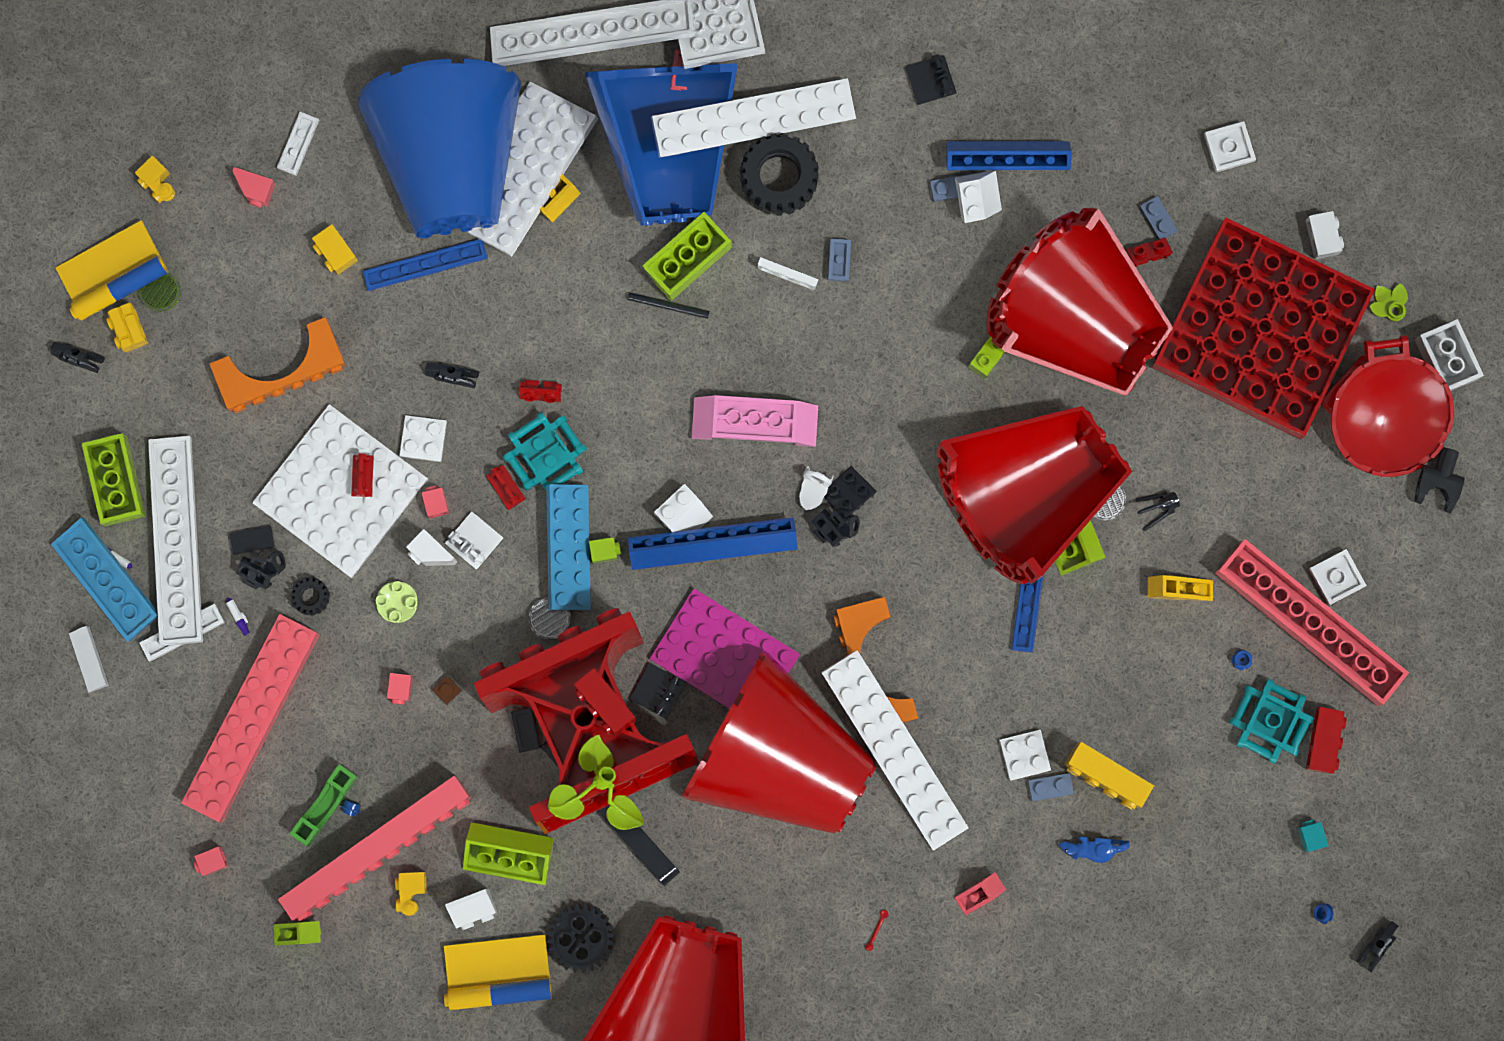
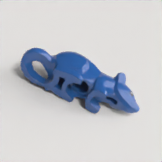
[1059,837,1130,863]

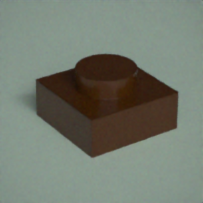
[433,675,462,705]

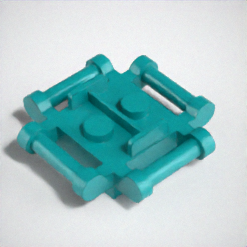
[503,411,588,491]
[1228,678,1314,764]

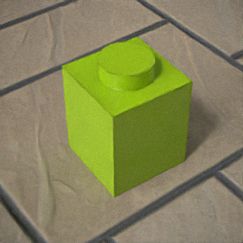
[589,537,621,564]

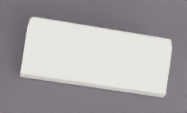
[69,626,109,693]

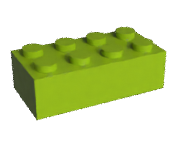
[82,433,146,527]

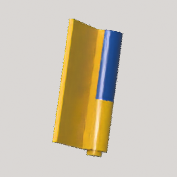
[55,220,168,321]
[444,934,552,1010]

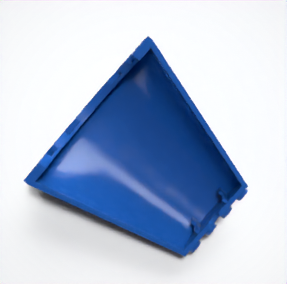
[358,59,521,238]
[585,63,737,226]

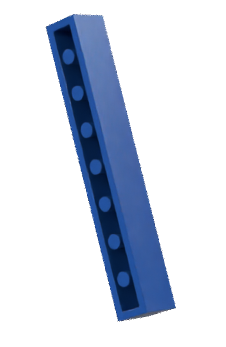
[628,517,798,570]

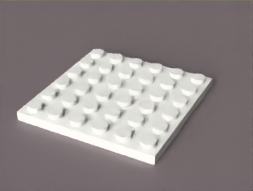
[253,404,428,578]

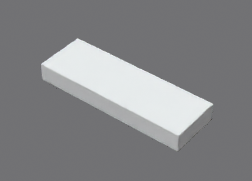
[277,112,320,176]
[758,257,818,290]

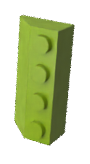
[642,212,732,301]
[463,822,554,885]

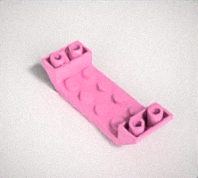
[692,395,818,447]

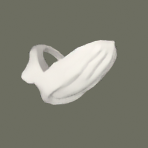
[799,466,834,510]

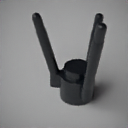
[1135,492,1180,531]

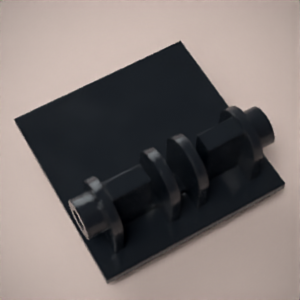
[906,54,957,105]
[824,466,877,519]
[629,663,686,719]

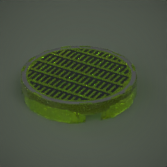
[139,273,181,312]

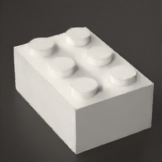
[1415,319,1484,391]

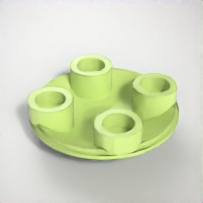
[376,581,418,623]

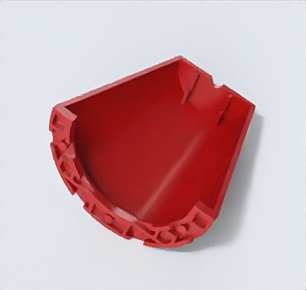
[986,208,1173,396]
[937,406,1132,584]
[681,650,877,834]
[583,916,745,1041]

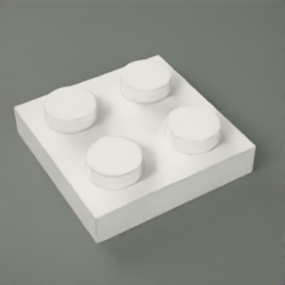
[1204,121,1256,172]
[400,415,447,462]
[1309,549,1366,606]
[999,730,1051,781]

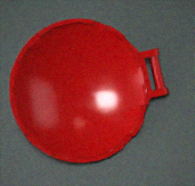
[1331,335,1454,477]

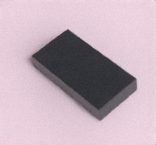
[230,526,275,555]
[511,708,540,753]

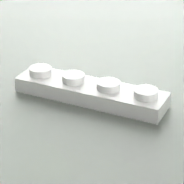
[140,604,225,662]

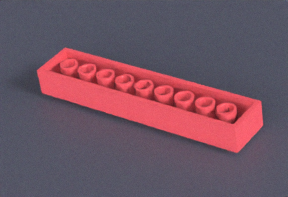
[1215,539,1409,706]
[181,614,320,823]
[278,776,472,921]

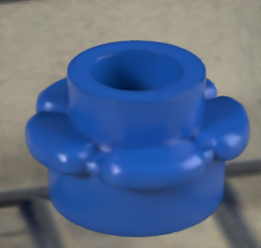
[1232,649,1252,670]
[341,800,361,817]
[1314,903,1334,924]

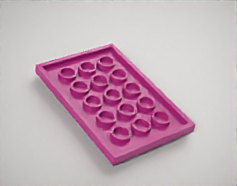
[650,589,800,709]

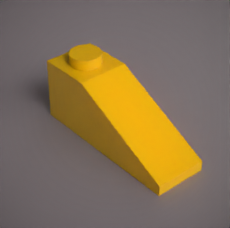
[1147,575,1213,601]

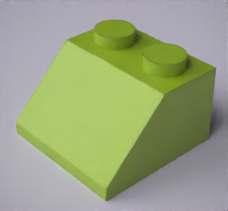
[1055,520,1106,576]

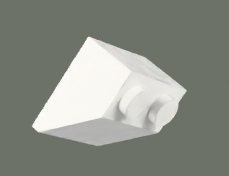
[955,170,1002,223]
[654,484,713,532]
[406,529,457,566]
[445,889,497,931]

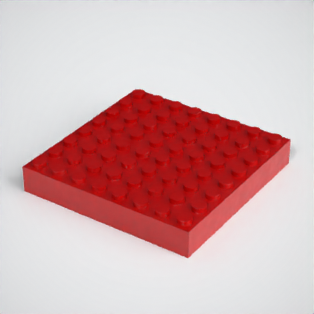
[1151,217,1375,440]

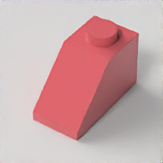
[232,167,275,208]
[954,872,1007,915]

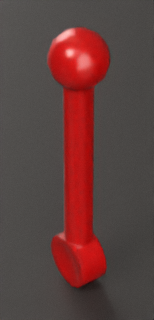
[865,910,889,951]

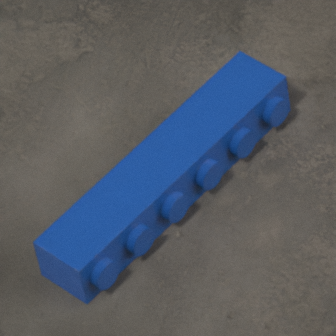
[946,141,1072,170]

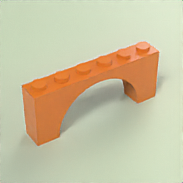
[209,317,346,413]
[833,597,918,723]

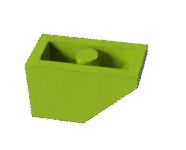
[273,921,321,946]

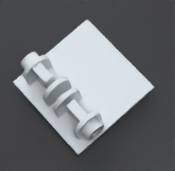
[445,511,503,570]

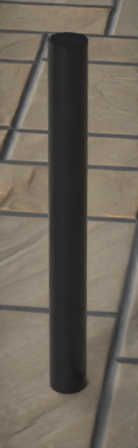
[628,292,710,319]

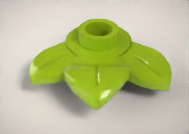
[1369,283,1408,322]

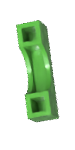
[290,764,359,846]

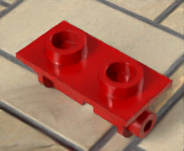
[1127,238,1173,267]
[519,380,562,403]
[351,453,374,497]
[486,465,526,510]

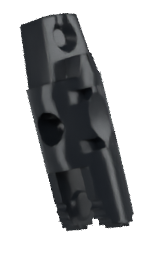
[50,342,105,373]
[425,363,480,388]
[1356,921,1399,972]

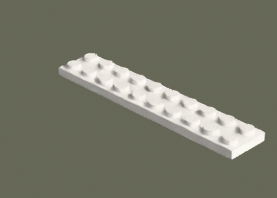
[490,0,695,66]
[650,78,856,158]
[148,436,203,646]
[821,650,968,850]

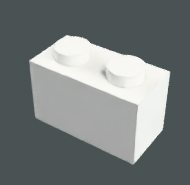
[1305,211,1344,259]

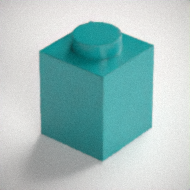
[1298,819,1329,852]

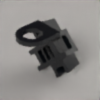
[811,508,860,547]
[236,550,286,590]

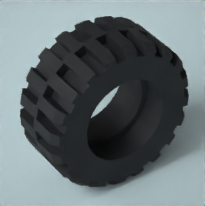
[740,133,819,216]

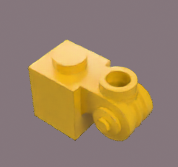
[135,156,175,203]
[395,872,427,916]

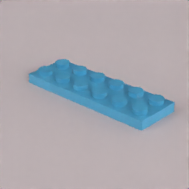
[546,484,591,610]
[51,518,158,642]

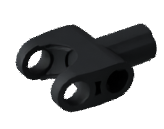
[1415,447,1465,513]

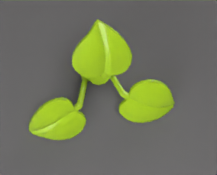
[548,735,644,830]

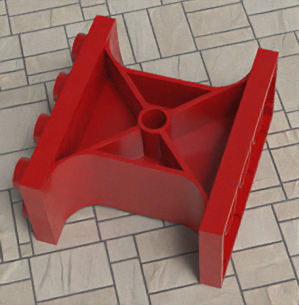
[473,608,699,834]

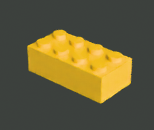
[1064,742,1154,810]

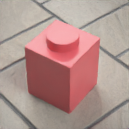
[422,486,450,519]
[387,673,413,705]
[193,847,229,876]

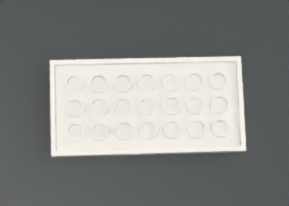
[459,82,598,257]

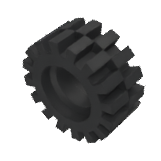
[290,577,330,616]

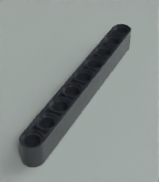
[540,740,680,886]

